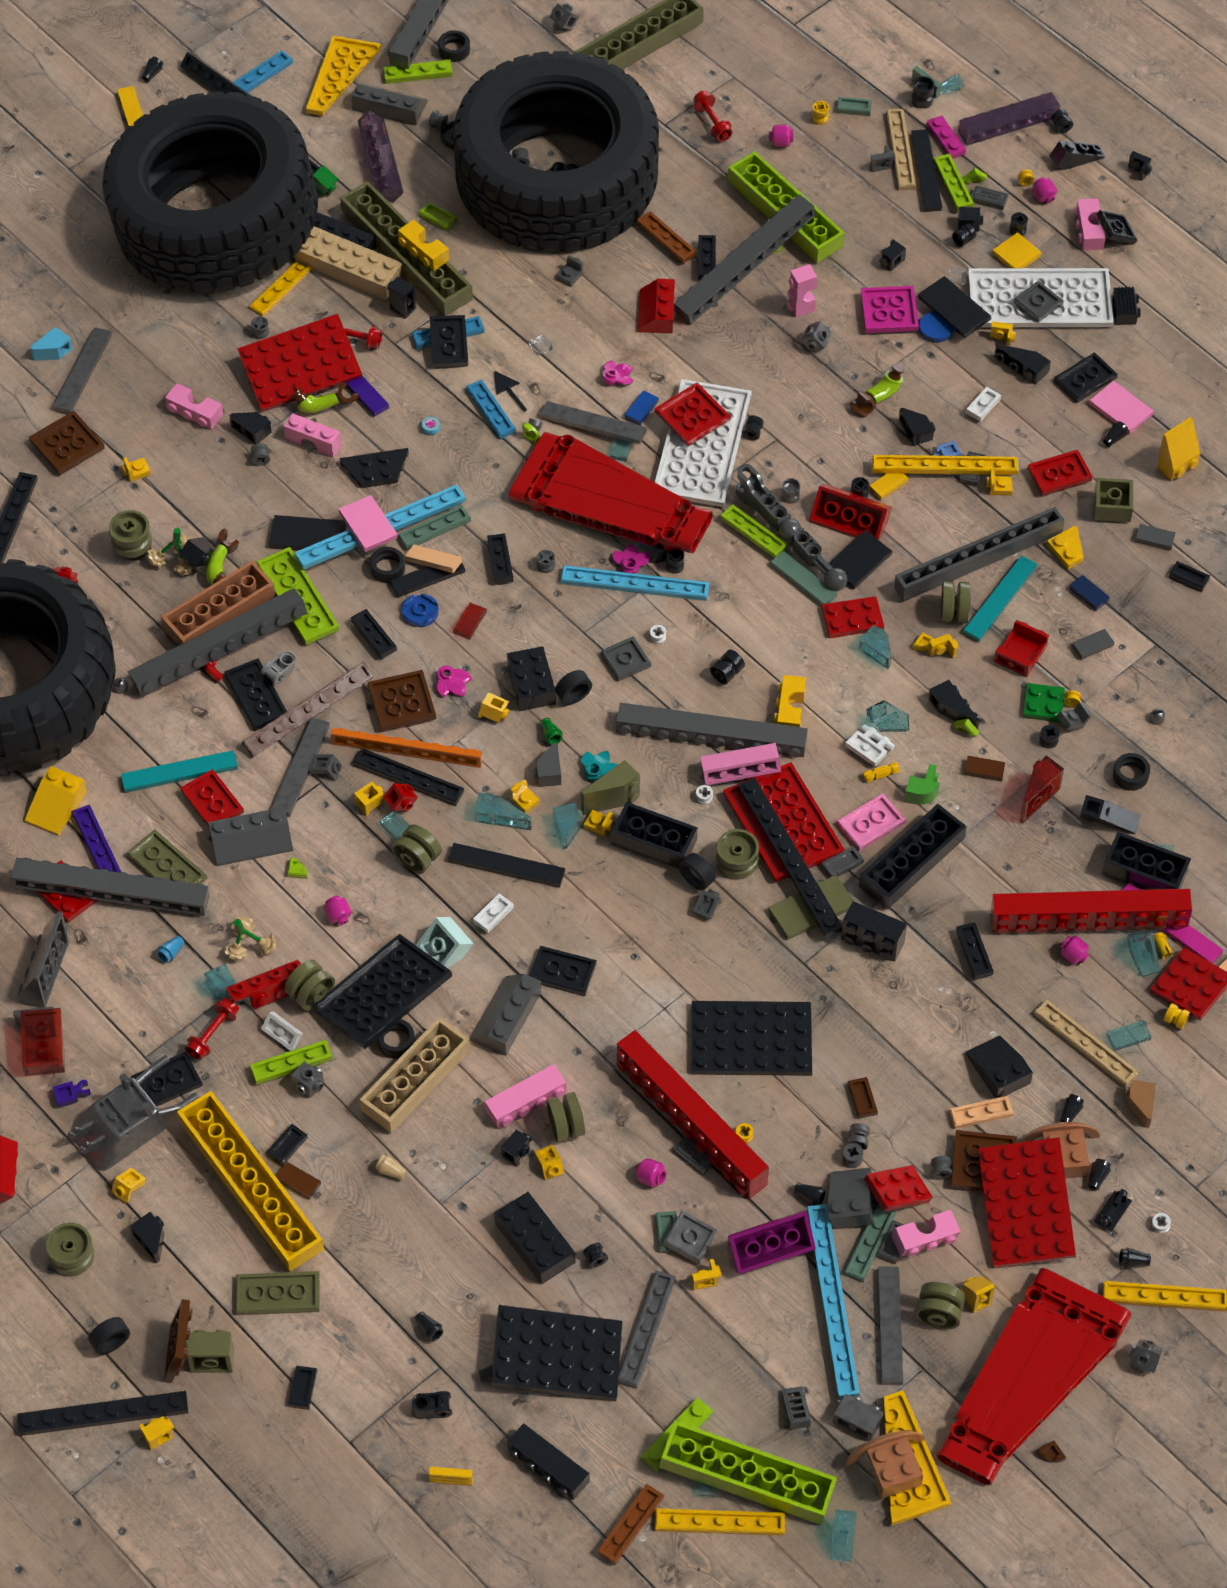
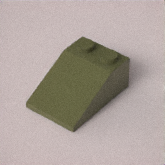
[581,760,640,815]

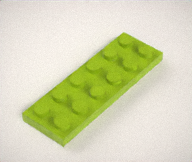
[257,547,340,645]

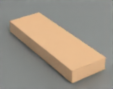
[405,545,462,573]
[949,1096,1013,1129]

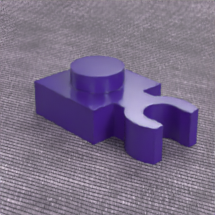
[53,1080,91,1107]

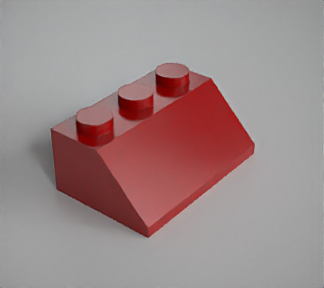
[637,278,675,334]
[0,1135,18,1204]

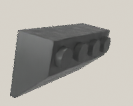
[351,83,428,125]
[208,807,293,866]
[470,974,541,1055]

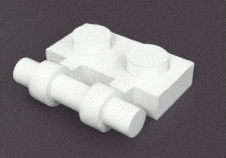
[845,724,895,767]

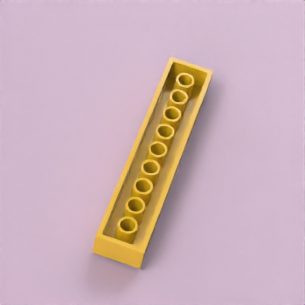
[177,1091,324,1272]

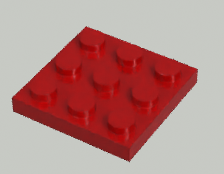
[655,382,731,446]
[1150,947,1227,1021]

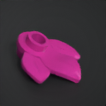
[602,361,633,385]
[613,544,650,574]
[436,666,472,697]

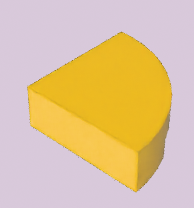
[912,632,934,651]

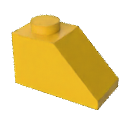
[962,1275,995,1313]

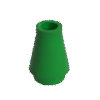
[540,717,563,745]

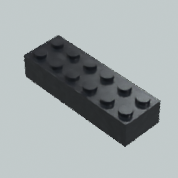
[859,803,967,910]

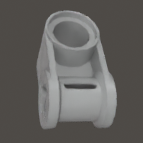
[261,651,296,686]

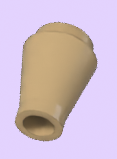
[375,1154,407,1181]

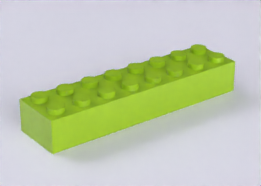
[728,151,845,263]
[659,1420,837,1525]

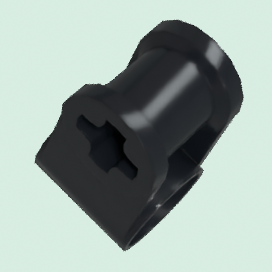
[412,1391,453,1419]

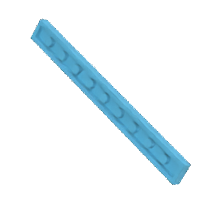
[295,484,466,570]
[807,1204,860,1399]

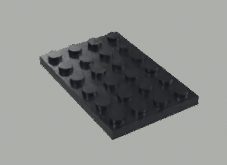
[312,934,453,1049]
[692,1001,812,1076]
[491,1305,622,1402]

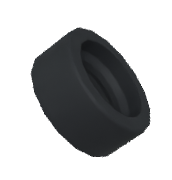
[438,30,470,62]
[370,547,405,583]
[555,670,592,705]
[1113,753,1150,791]
[679,853,716,891]
[377,1019,415,1059]
[88,1317,130,1355]

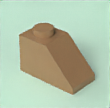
[1124,1080,1156,1128]

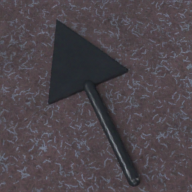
[494,370,527,411]

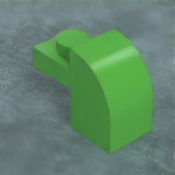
[904,764,940,805]

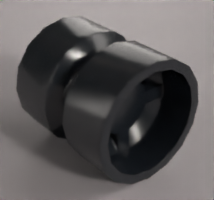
[911,76,935,109]
[710,649,745,685]

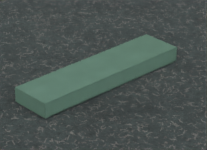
[398,505,471,550]
[771,551,837,606]
[844,1204,896,1282]

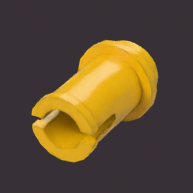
[1152,932,1173,959]

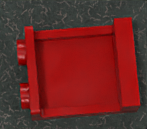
[994,620,1049,677]

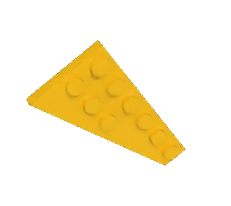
[306,36,382,116]
[883,1390,952,1526]

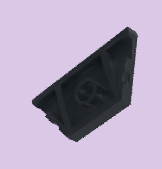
[339,448,409,488]

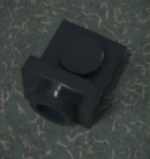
[1128,151,1152,181]

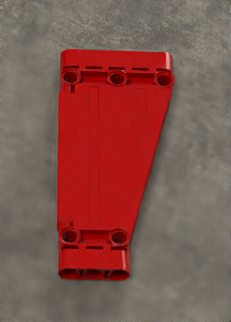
[509,432,713,554]
[936,1268,1132,1486]

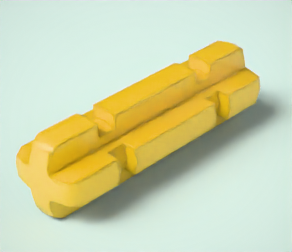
[863,762,900,782]

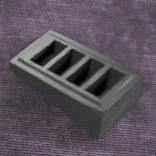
[782,1386,811,1430]

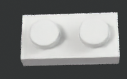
[966,387,1001,422]
[473,893,514,933]
[261,1011,303,1051]

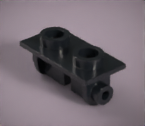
[1094,1189,1132,1232]

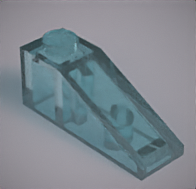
[474,793,532,831]

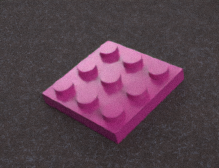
[861,286,919,333]

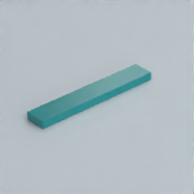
[963,555,1037,642]
[121,750,238,793]

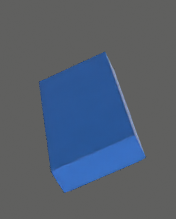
[625,390,659,425]

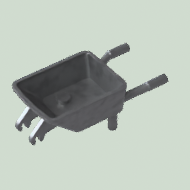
[67,1055,199,1171]

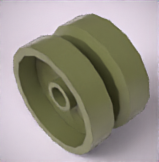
[109,510,152,558]
[941,581,971,623]
[392,824,442,874]
[716,829,759,879]
[284,959,335,1011]
[546,1092,585,1142]
[46,1222,95,1276]
[915,1282,966,1330]

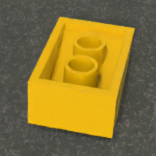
[1157,417,1201,481]
[25,766,87,836]

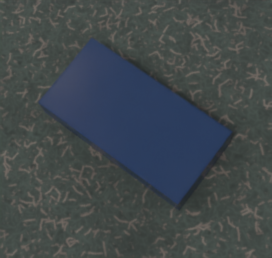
[1069,575,1110,611]

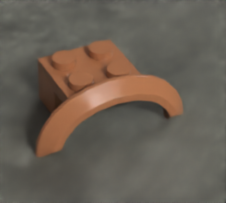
[1021,1122,1100,1179]
[845,1430,925,1498]

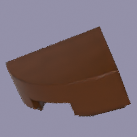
[1036,1440,1066,1463]

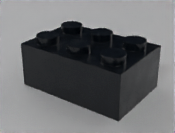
[507,646,556,711]
[841,901,907,961]

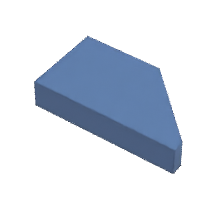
[934,441,962,456]

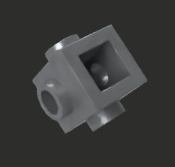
[549,3,580,30]
[801,321,832,352]
[291,1061,324,1097]
[1129,1339,1163,1373]

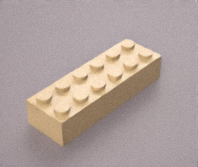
[295,226,403,300]
[360,1017,470,1133]

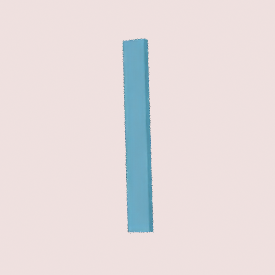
[561,565,710,601]

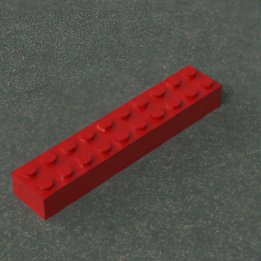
[991,889,1192,934]
[616,1030,769,1199]

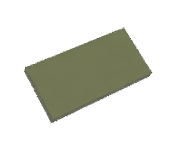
[126,830,208,884]
[768,875,853,940]
[236,1271,320,1315]

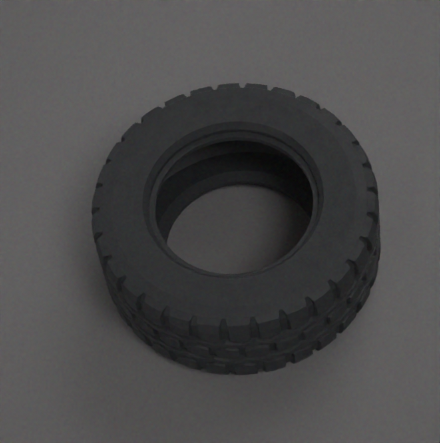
[453,51,659,253]
[102,92,318,293]

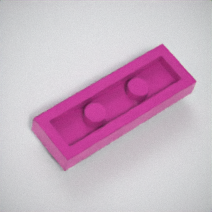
[927,115,966,159]

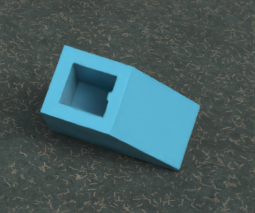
[30,327,72,361]

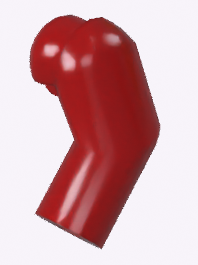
[204,660,224,683]

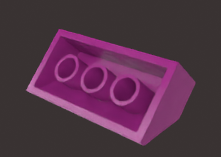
[727,1210,816,1274]

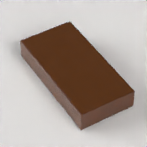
[964,756,1005,781]
[848,1077,878,1119]
[276,1162,321,1200]

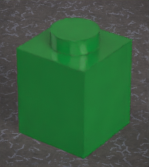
[313,165,339,197]

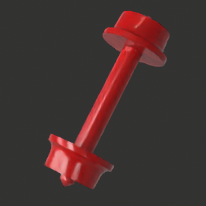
[693,91,733,142]
[344,326,383,349]
[185,997,239,1060]

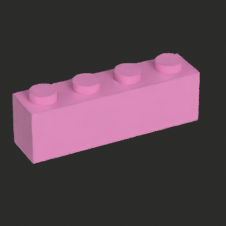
[701,743,781,785]
[485,1064,567,1129]

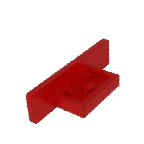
[226,960,301,1009]

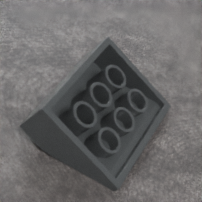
[18,911,69,1008]

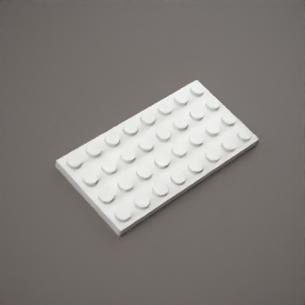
[968,268,1114,327]
[655,379,752,507]

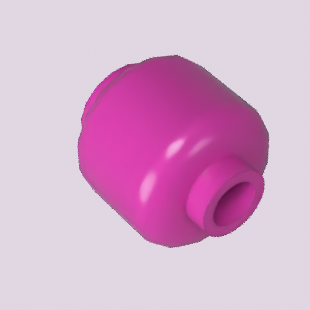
[769,124,794,147]
[1032,177,1057,204]
[323,895,352,926]
[1059,935,1089,965]
[635,1158,667,1188]

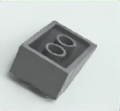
[828,1167,874,1229]

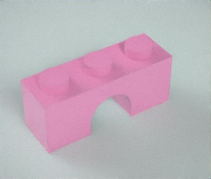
[1073,199,1105,251]
[787,264,817,317]
[165,383,223,430]
[284,413,341,457]
[891,1210,961,1257]

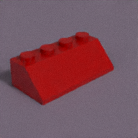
[809,484,892,540]

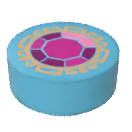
[422,417,440,435]

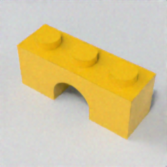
[398,219,449,271]
[774,675,806,727]

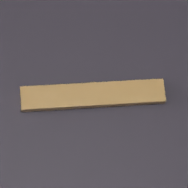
[886,109,916,190]
[1034,999,1139,1088]

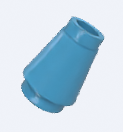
[156,936,185,963]

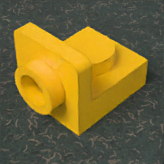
[990,321,1016,346]
[121,457,151,482]
[986,470,1012,495]
[928,633,959,658]
[510,779,540,814]
[584,810,615,837]
[534,1145,564,1180]
[112,1168,146,1203]
[692,1259,721,1290]

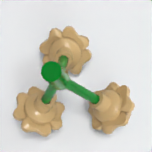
[147,528,194,576]
[224,915,276,961]

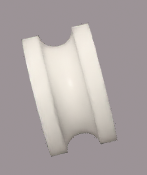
[650,625,667,644]
[696,785,713,804]
[1152,1213,1171,1234]

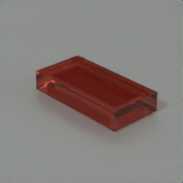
[453,602,487,640]

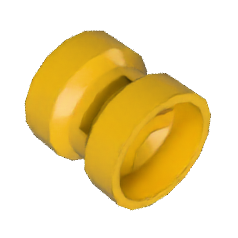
[812,101,829,125]
[1163,1003,1190,1030]

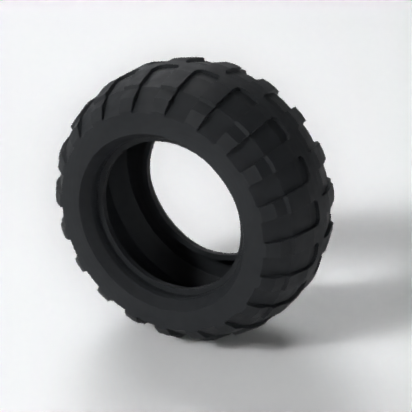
[0,559,116,776]

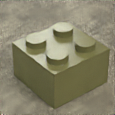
[1094,478,1133,522]
[187,1330,234,1373]

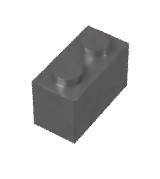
[833,1394,883,1441]

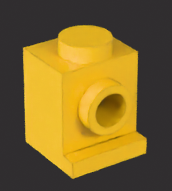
[478,692,509,723]
[354,781,385,816]
[139,1416,174,1451]

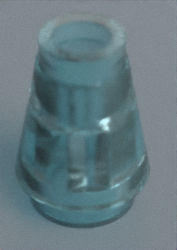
[940,74,964,94]

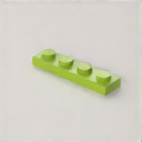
[384,60,453,84]
[934,154,974,212]
[720,504,788,558]
[250,1040,333,1085]
[641,1397,713,1472]

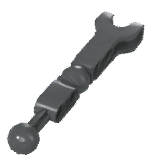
[735,464,848,591]

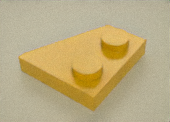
[1046,525,1084,570]

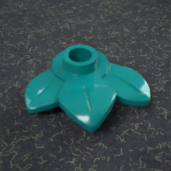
[582,751,618,781]

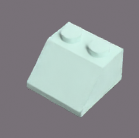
[416,917,474,968]

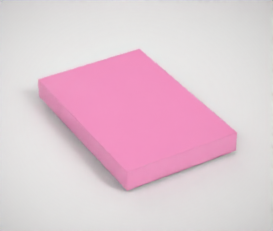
[1089,381,1154,434]
[339,495,398,552]
[836,793,906,851]

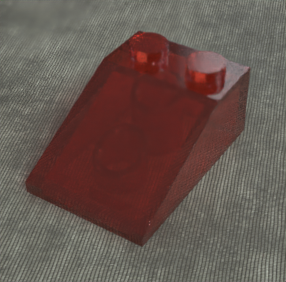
[1020,755,1064,824]
[20,1008,65,1076]

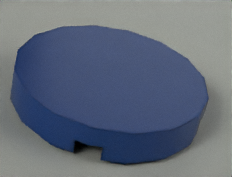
[919,312,954,342]
[402,594,439,627]

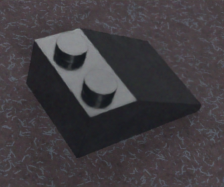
[965,1035,1033,1098]

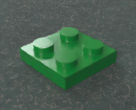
[1023,683,1065,723]

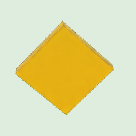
[992,232,1042,268]

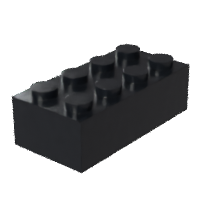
[611,802,698,868]
[1102,832,1191,890]
[494,1192,575,1285]

